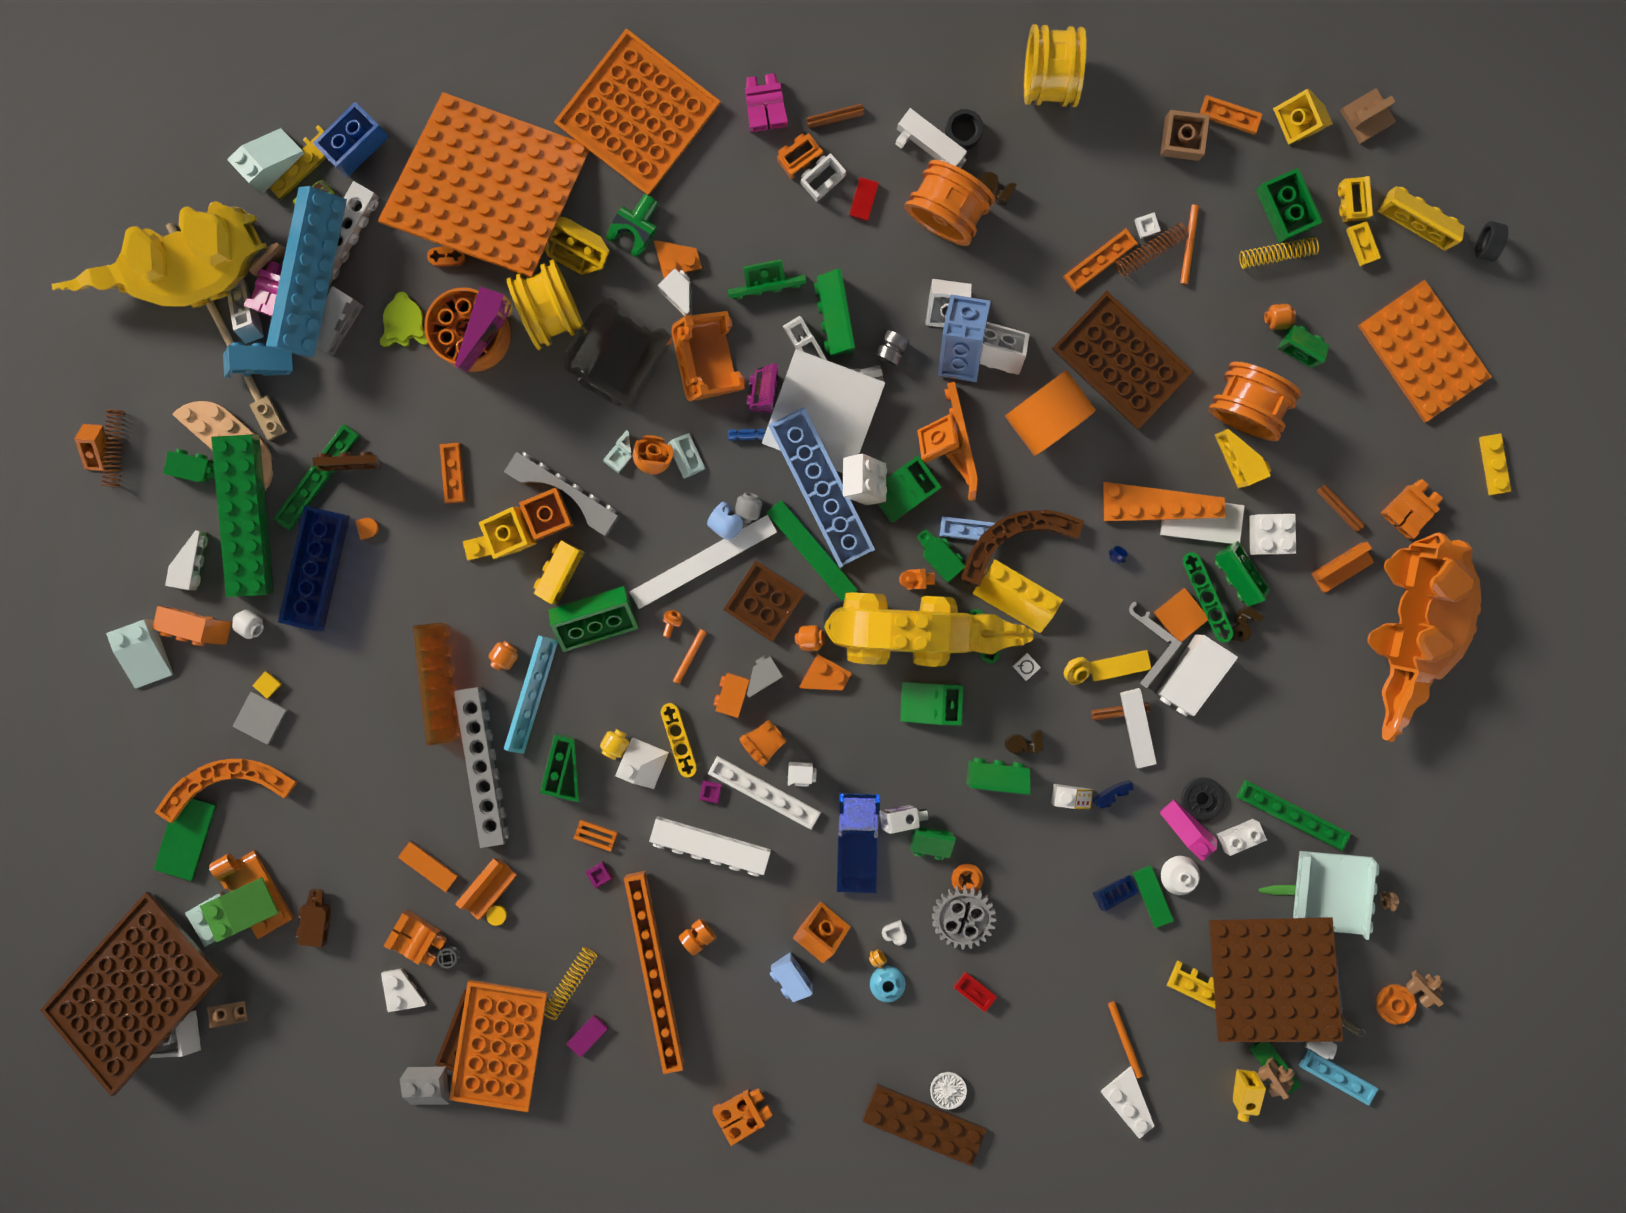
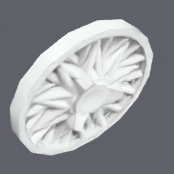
[930,1072,967,1110]

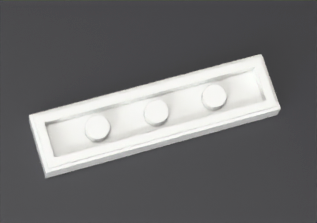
[1120,688,1157,769]

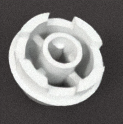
[1161,856,1200,895]

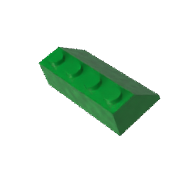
[814,268,855,358]
[548,586,639,652]

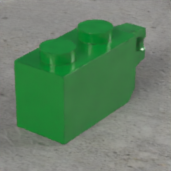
[163,448,215,483]
[917,529,965,583]

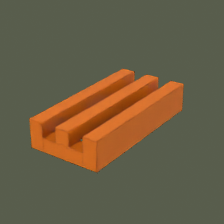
[573,819,618,852]

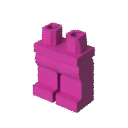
[745,73,788,133]
[244,261,282,317]

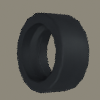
[945,109,983,150]
[1475,221,1508,262]

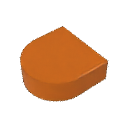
[355,518,379,540]

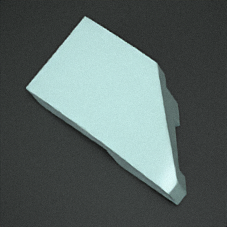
[603,430,631,474]

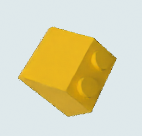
[479,507,537,559]

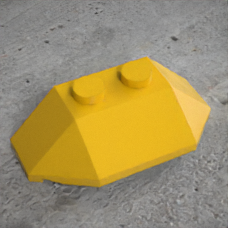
[544,216,609,275]

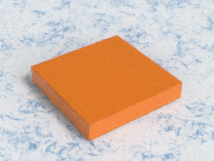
[917,413,960,463]
[1153,588,1208,642]

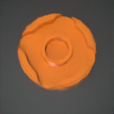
[1376,984,1417,1025]

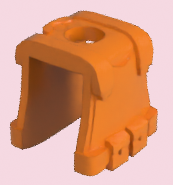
[739,720,787,767]

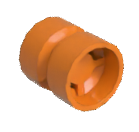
[678,918,716,956]

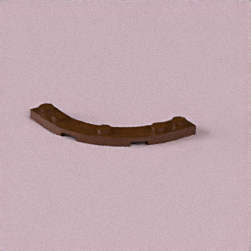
[960,510,1085,587]

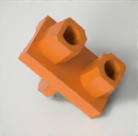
[899,569,935,590]

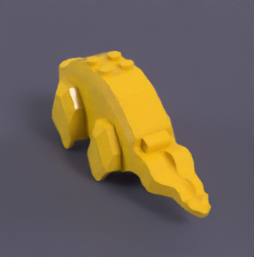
[51,201,267,308]
[824,592,1034,667]

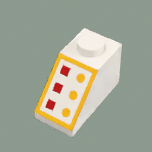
[1051,784,1093,809]

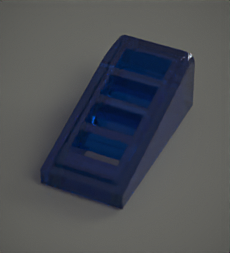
[1093,875,1139,911]

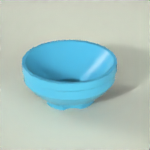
[870,965,906,1002]

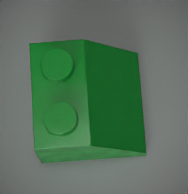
[1277,325,1329,368]
[909,826,956,860]

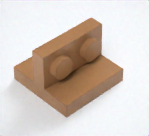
[1340,88,1396,144]

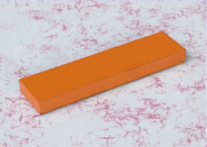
[1063,228,1138,293]

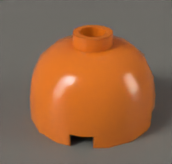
[633,435,674,475]

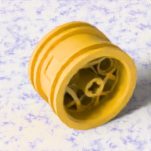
[1024,24,1086,107]

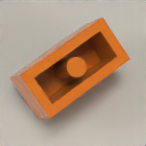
[713,672,750,718]

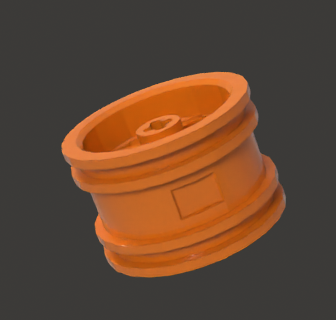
[904,160,995,246]

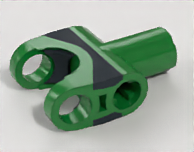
[606,194,659,258]

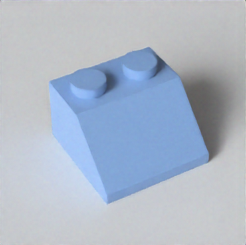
[770,952,813,1002]

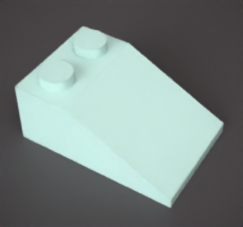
[227,128,304,194]
[106,619,174,688]

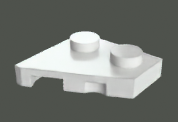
[381,968,427,1012]

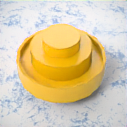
[1064,657,1092,685]

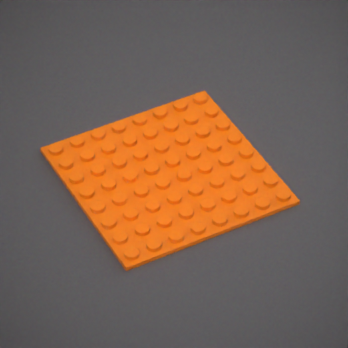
[378,92,590,278]

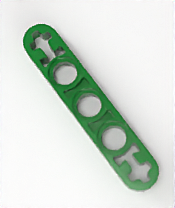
[1183,552,1233,643]

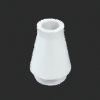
[1305,1041,1337,1060]

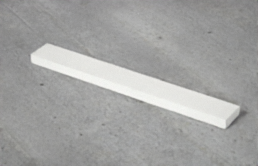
[630,515,777,609]

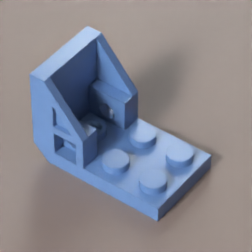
[938,294,991,382]

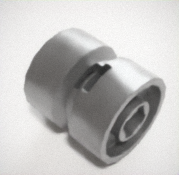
[875,330,910,367]

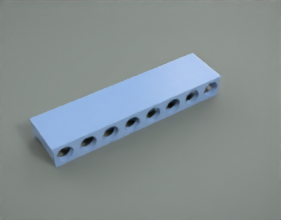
[768,407,875,568]

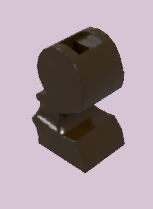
[979,172,1017,206]
[1228,605,1265,642]
[1004,729,1044,754]

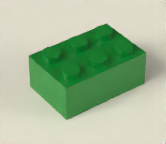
[1255,168,1322,244]

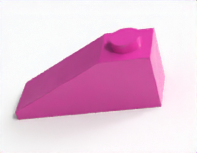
[1160,799,1217,861]

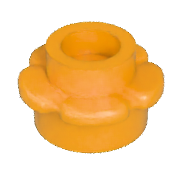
[869,949,887,968]

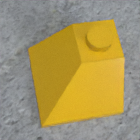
[1273,89,1333,145]

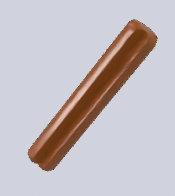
[807,103,864,129]
[1317,484,1364,532]
[1091,702,1150,721]

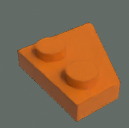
[654,240,702,279]

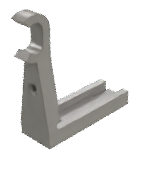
[1129,602,1183,688]

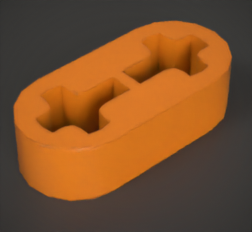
[427,247,467,267]

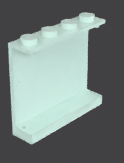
[1293,851,1379,940]

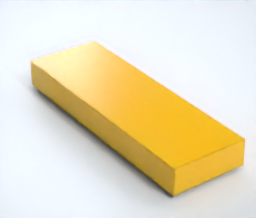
[1090,650,1151,682]

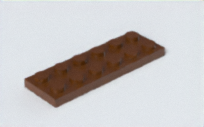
[862,1083,986,1167]

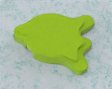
[380,292,429,347]

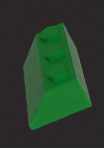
[1215,541,1271,607]
[966,757,1030,795]

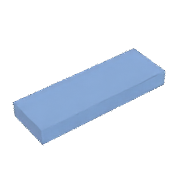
[939,516,995,541]

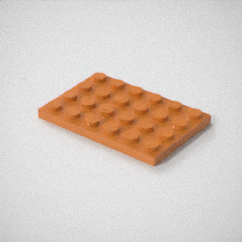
[1358,280,1491,422]
[449,980,548,1112]

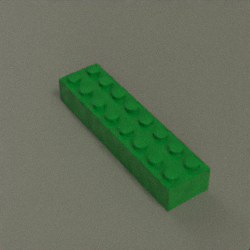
[211,434,274,597]

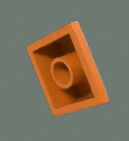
[793,902,851,963]

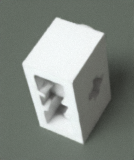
[1217,819,1267,856]

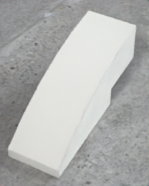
[783,316,827,360]

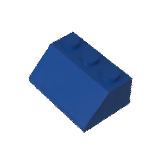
[313,102,389,178]

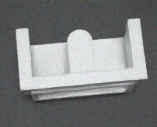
[801,153,846,202]
[788,762,817,787]

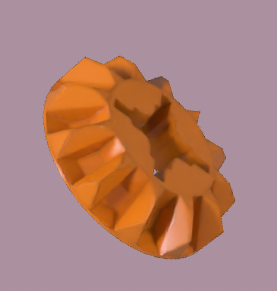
[951,863,983,893]

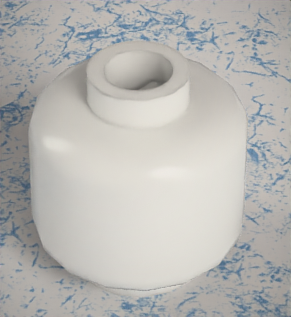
[232,610,264,639]

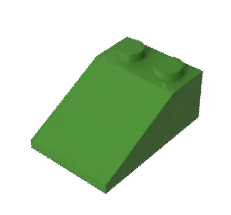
[200,877,279,942]

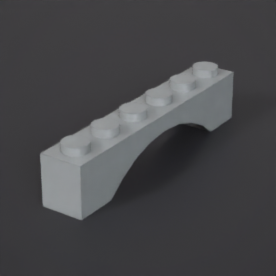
[504,451,620,536]

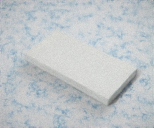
[1160,503,1244,544]

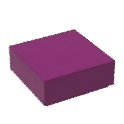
[699,780,722,804]
[585,861,613,889]

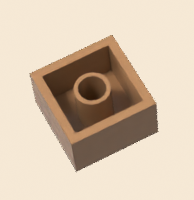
[1160,110,1210,161]

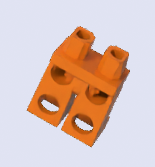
[1380,479,1443,539]
[384,910,447,966]
[712,1088,773,1146]

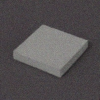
[232,691,288,745]

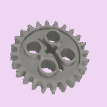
[932,885,996,950]

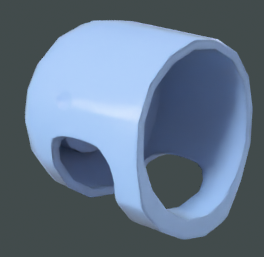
[707,501,743,540]

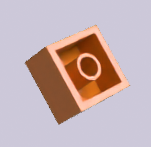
[519,488,574,541]

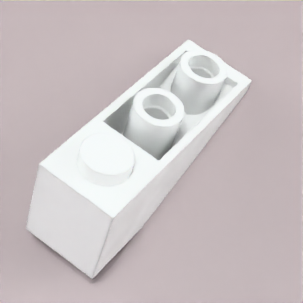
[165,530,208,590]

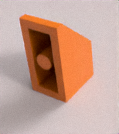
[74,424,108,471]

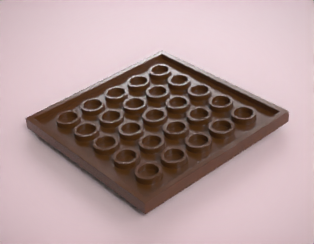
[1209,917,1343,1042]

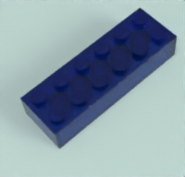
[278,505,350,631]

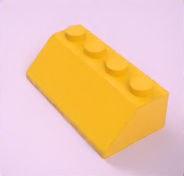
[1377,186,1465,251]
[972,559,1063,633]

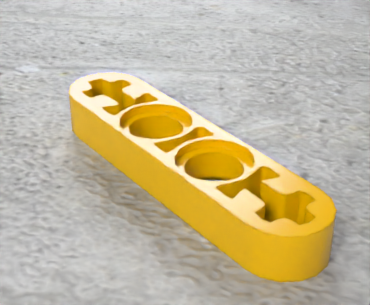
[661,703,697,777]

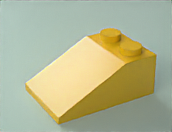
[1215,429,1271,488]

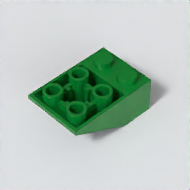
[877,455,942,523]
[900,682,963,726]

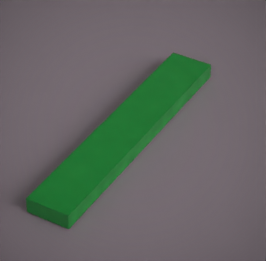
[273,424,361,531]
[766,500,857,601]
[1236,780,1351,851]

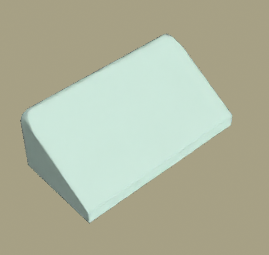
[668,433,706,479]

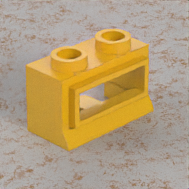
[1338,176,1373,222]

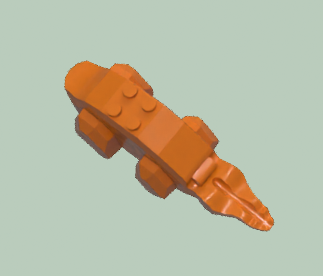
[1368,532,1481,742]

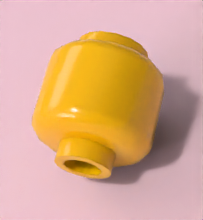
[600,729,630,760]

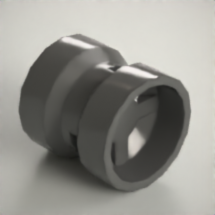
[437,945,461,969]

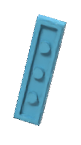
[1299,1049,1378,1106]

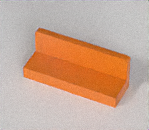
[1311,542,1374,593]
[456,858,517,920]

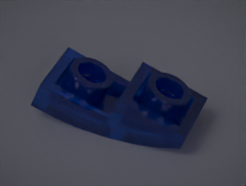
[1093,780,1134,808]

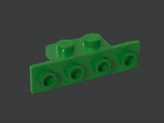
[727,259,807,300]

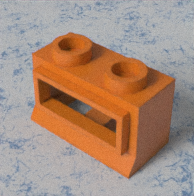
[777,133,823,180]

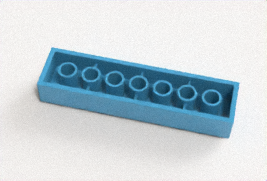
[266,186,347,357]

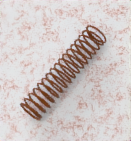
[1116,222,1189,277]
[101,409,126,487]

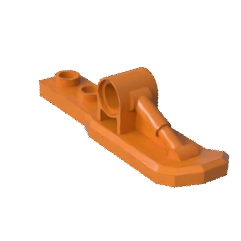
[944,382,978,501]

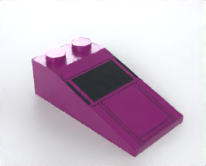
[455,287,513,373]
[746,363,779,414]

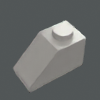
[747,655,783,697]

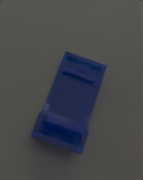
[837,793,880,893]

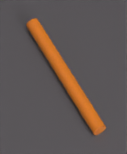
[1180,205,1199,285]
[1108,1001,1143,1078]

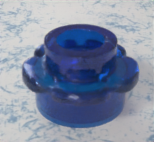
[1109,546,1128,564]

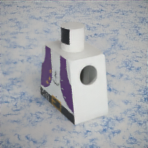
[879,805,928,834]

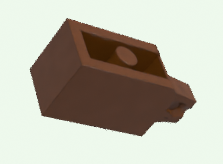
[296,889,331,948]

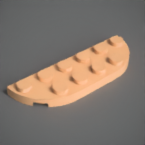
[172,401,273,491]

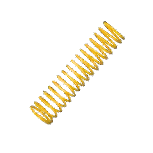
[1239,237,1319,269]
[544,947,597,1020]

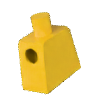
[1233,1069,1266,1122]

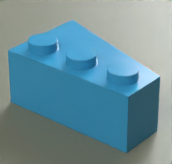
[223,342,293,378]

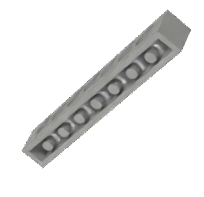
[454,686,509,848]

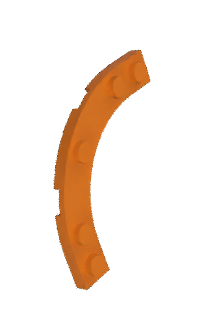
[154,759,297,823]

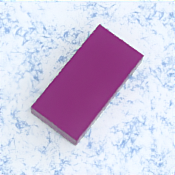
[566,1014,608,1058]

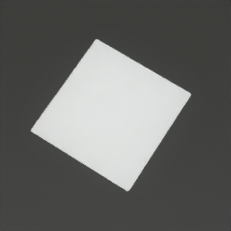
[762,349,885,473]

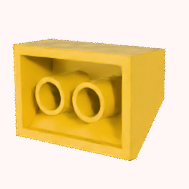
[533,540,584,604]

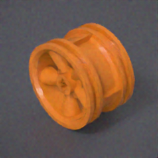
[1208,362,1301,441]

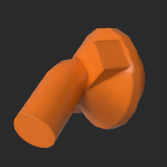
[663,610,683,639]

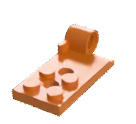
[209,850,294,939]

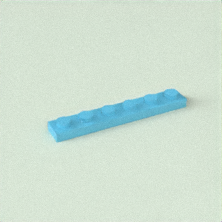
[504,635,558,754]

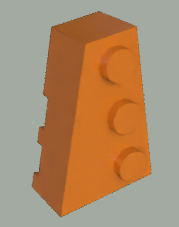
[152,606,232,646]

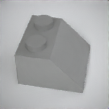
[400,1067,450,1105]

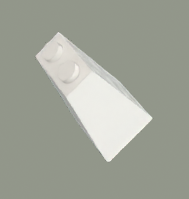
[1156,634,1238,717]

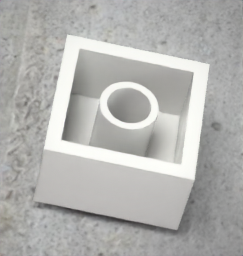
[843,454,887,505]
[1249,514,1296,555]

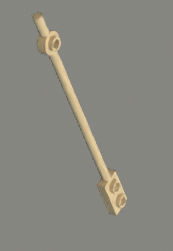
[166,223,287,441]

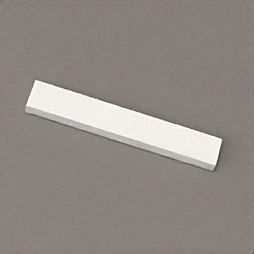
[708,756,821,830]

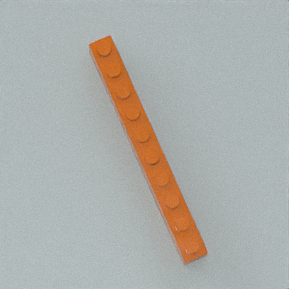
[624,871,685,1074]

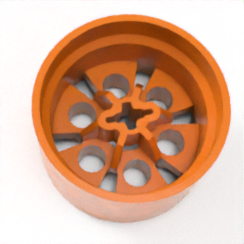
[424,288,511,372]
[1005,370,1096,456]

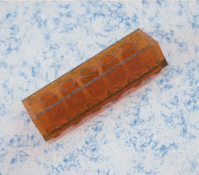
[413,622,461,746]

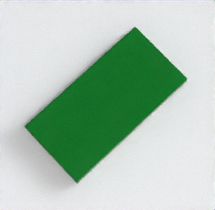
[153,798,217,881]

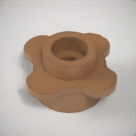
[1380,891,1399,911]

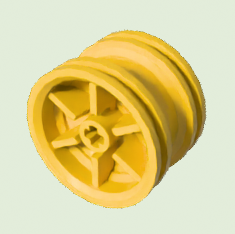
[507,259,585,350]

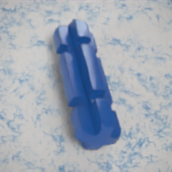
[728,429,766,441]

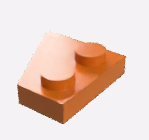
[799,654,852,690]

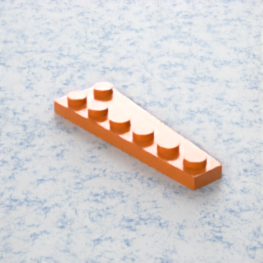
[1103,482,1225,522]

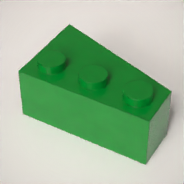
[540,732,579,802]

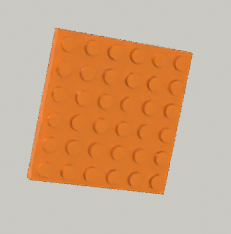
[554,28,721,196]

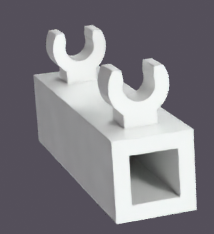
[895,108,967,168]

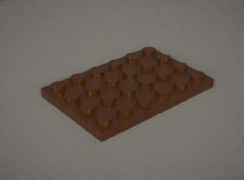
[1052,290,1193,430]

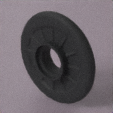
[1181,777,1225,821]

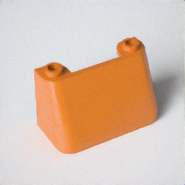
[672,311,745,401]

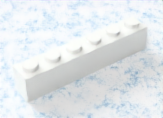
[649,816,771,877]

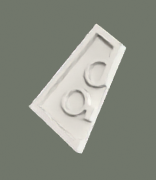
[1101,1066,1154,1139]

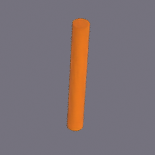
[673,629,707,684]

